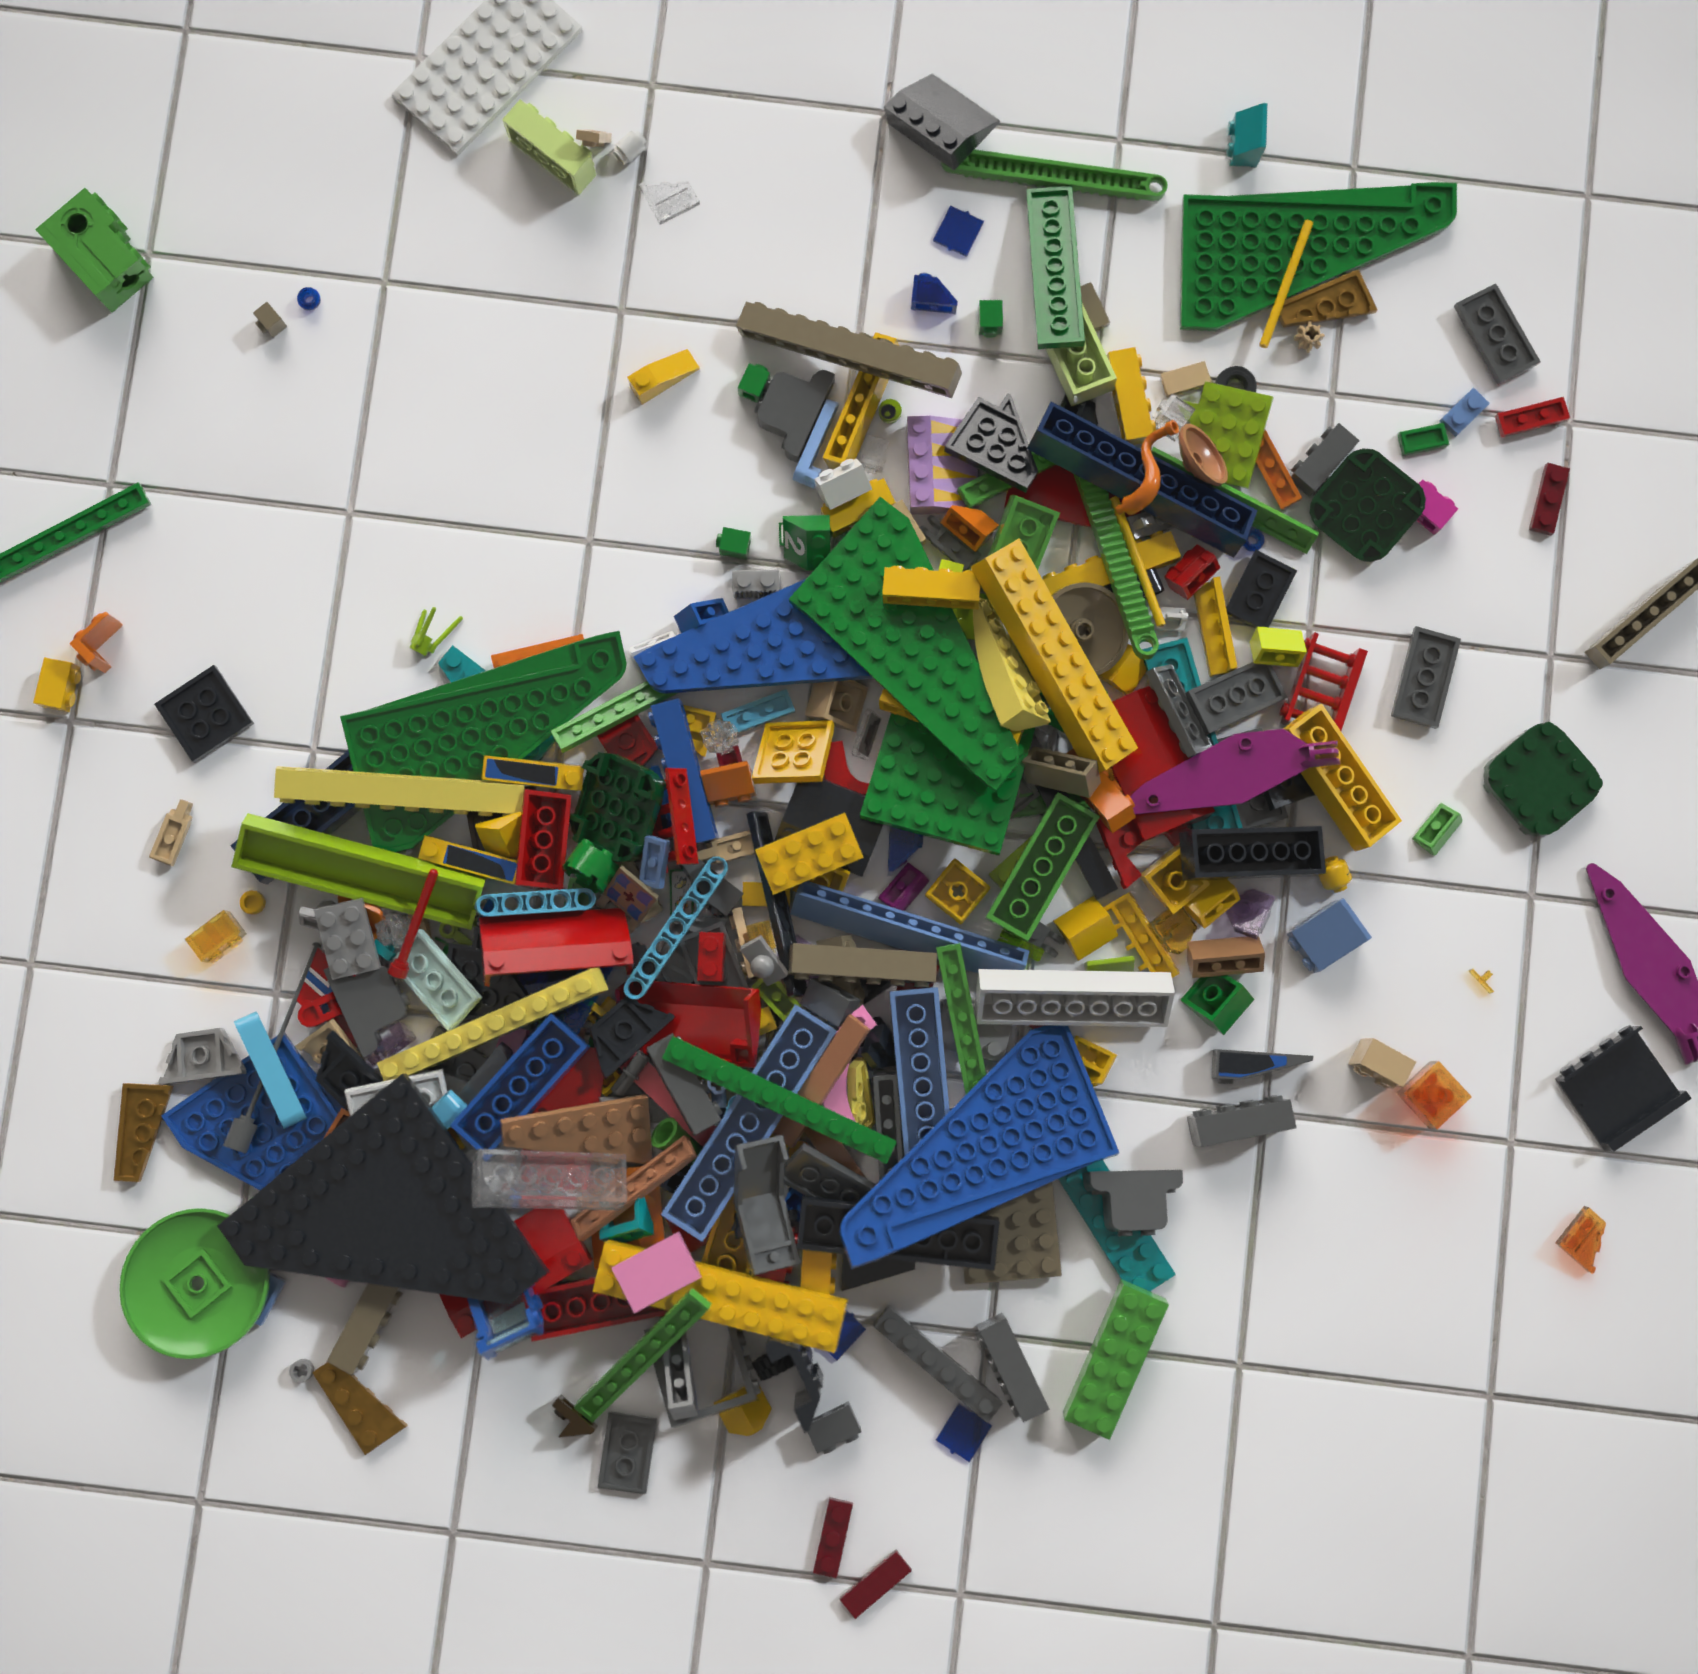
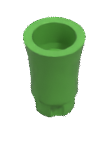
[651,1118,703,1167]

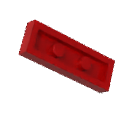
[1495,396,1570,438]

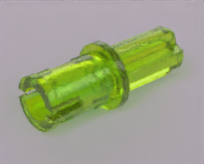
[998,930,1044,962]

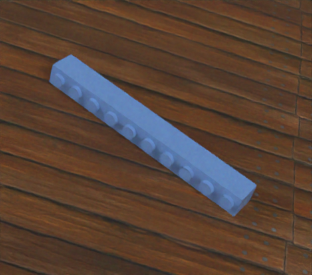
[790,881,1029,973]

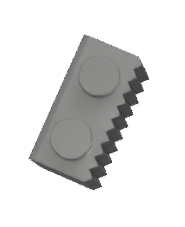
[732,569,780,599]

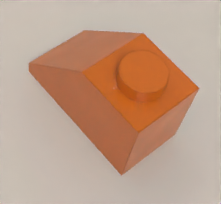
[940,505,999,552]

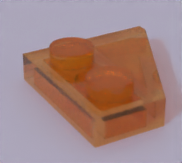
[1555,1206,1606,1274]

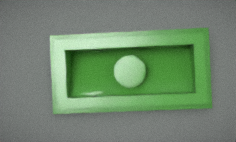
[1412,803,1463,856]

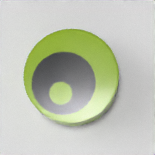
[878,399,902,424]

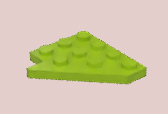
[1179,381,1274,489]

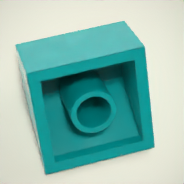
[1226,103,1268,167]

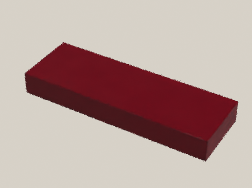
[839,1549,912,1619]

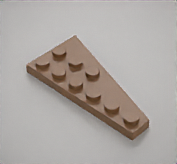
[500,1094,652,1164]

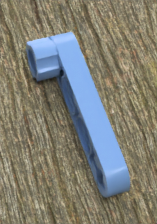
[792,399,839,489]

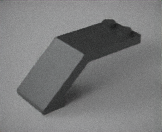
[734,1135,801,1276]

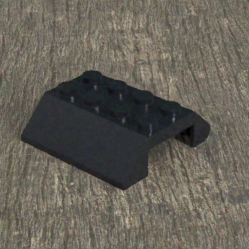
[765,1336,824,1433]

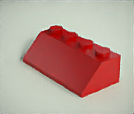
[515,789,572,890]

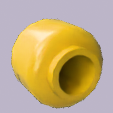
[1318,856,1352,893]

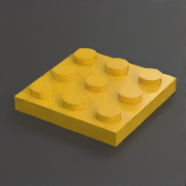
[752,720,835,784]

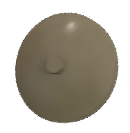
[1052,583,1129,675]

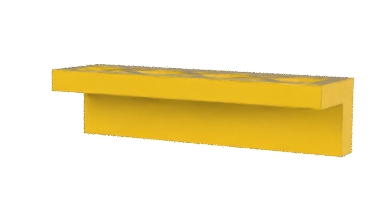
[1194,576,1238,677]

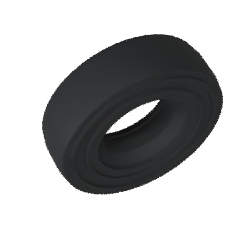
[1215,366,1257,392]

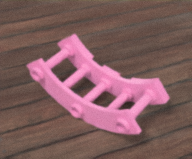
[823,1005,877,1122]

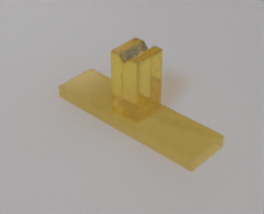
[1468,968,1494,994]

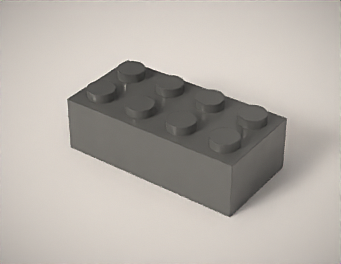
[646,1033,723,1136]
[1187,1095,1297,1147]
[975,1313,1050,1423]

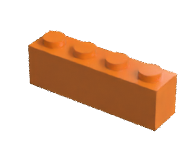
[1065,748,1136,833]

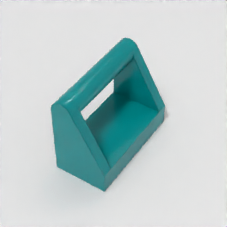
[600,1197,654,1243]

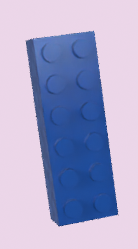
[648,698,719,844]
[450,1013,590,1159]

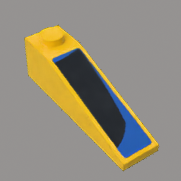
[482,755,584,791]
[418,835,517,885]

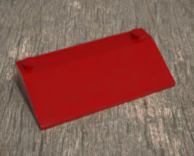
[1110,686,1215,842]
[479,908,634,986]
[615,979,761,1068]
[439,1196,593,1339]

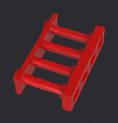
[1279,632,1368,731]
[652,768,699,873]

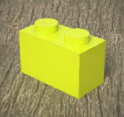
[1249,627,1307,667]

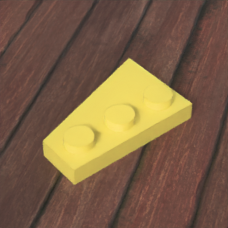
[847,1057,876,1129]

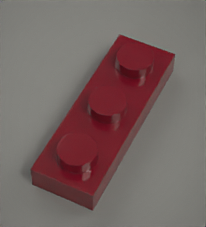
[1529,462,1570,536]
[813,1497,853,1579]

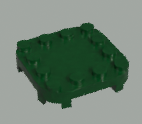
[1309,448,1426,562]
[1483,722,1603,837]
[569,752,666,862]

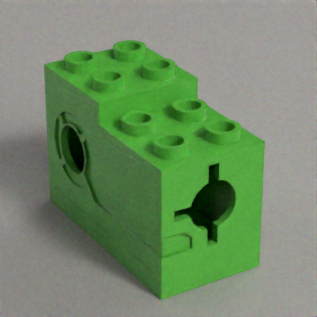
[35,188,154,313]
[987,495,1060,570]

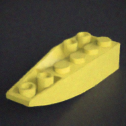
[973,597,1051,732]

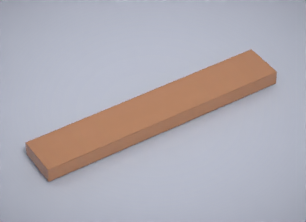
[773,1015,871,1148]
[570,1135,698,1242]

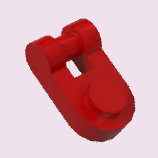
[297,992,343,1028]

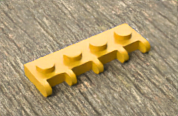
[1103,891,1180,978]

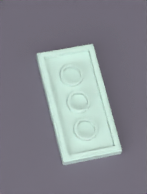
[389,929,483,1031]

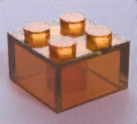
[1396,1061,1472,1130]

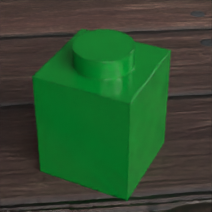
[978,300,1003,338]
[738,363,771,403]
[716,527,752,560]

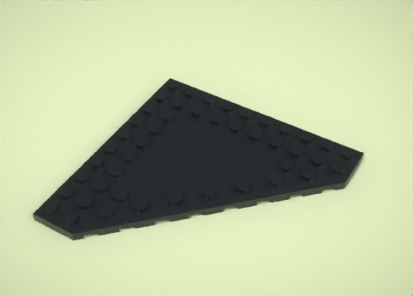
[218,1073,550,1304]

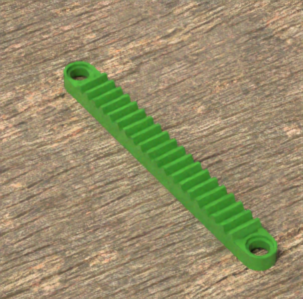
[941,149,1168,201]
[1074,474,1159,660]

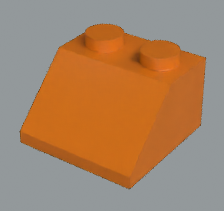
[700,761,757,808]

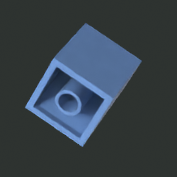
[1287,898,1372,973]

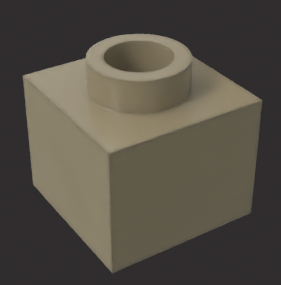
[253,302,288,338]

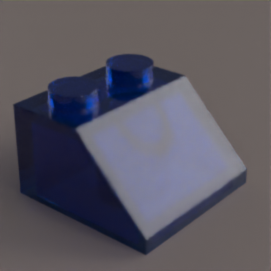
[887,826,924,876]

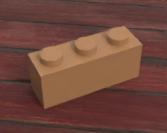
[1187,935,1265,978]

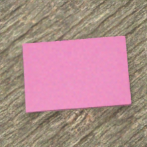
[612,1232,702,1313]

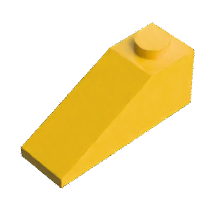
[627,349,700,405]

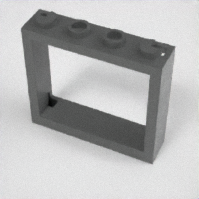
[644,1319,761,1428]

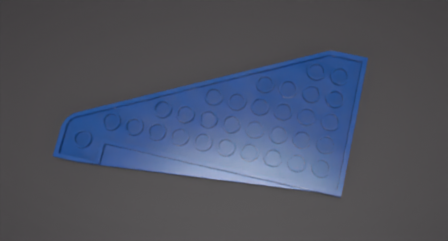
[634,578,874,694]
[840,1025,1120,1269]
[161,1033,346,1190]

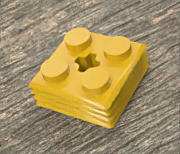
[925,858,991,924]

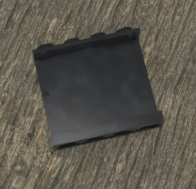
[1555,1025,1692,1152]

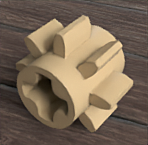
[1294,322,1325,353]

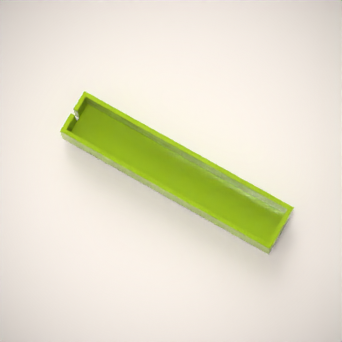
[231,813,486,930]

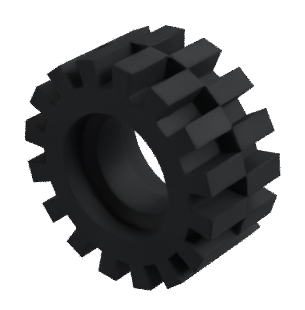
[752,1353,795,1381]

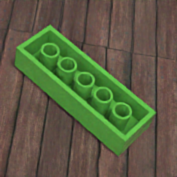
[985,792,1100,942]
[1062,1279,1169,1440]

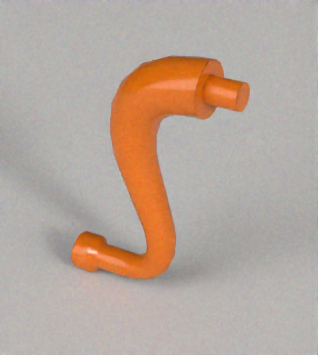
[1116,420,1179,515]

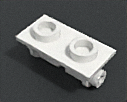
[1146,606,1188,631]

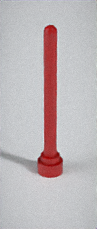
[388,869,438,979]

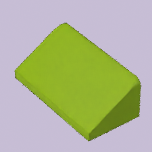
[1084,956,1135,972]

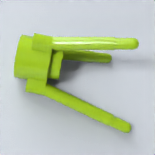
[409,607,463,656]

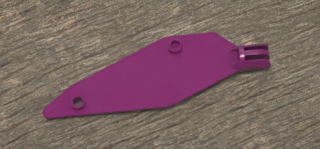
[1130,729,1340,815]
[1586,863,1698,1065]

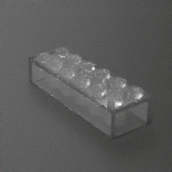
[472,1149,627,1211]

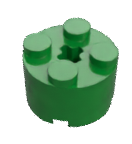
[562,839,619,894]

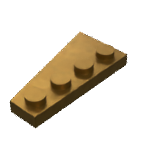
[1279,269,1378,328]
[113,1083,174,1182]
[312,1362,408,1455]

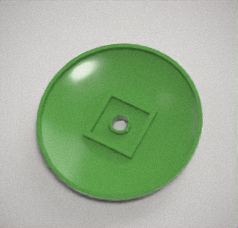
[119,1208,270,1359]

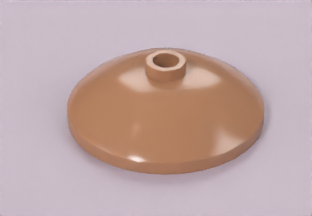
[1178,423,1228,486]

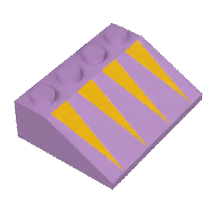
[906,415,979,515]

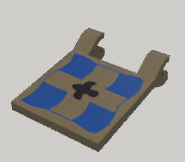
[595,866,659,934]

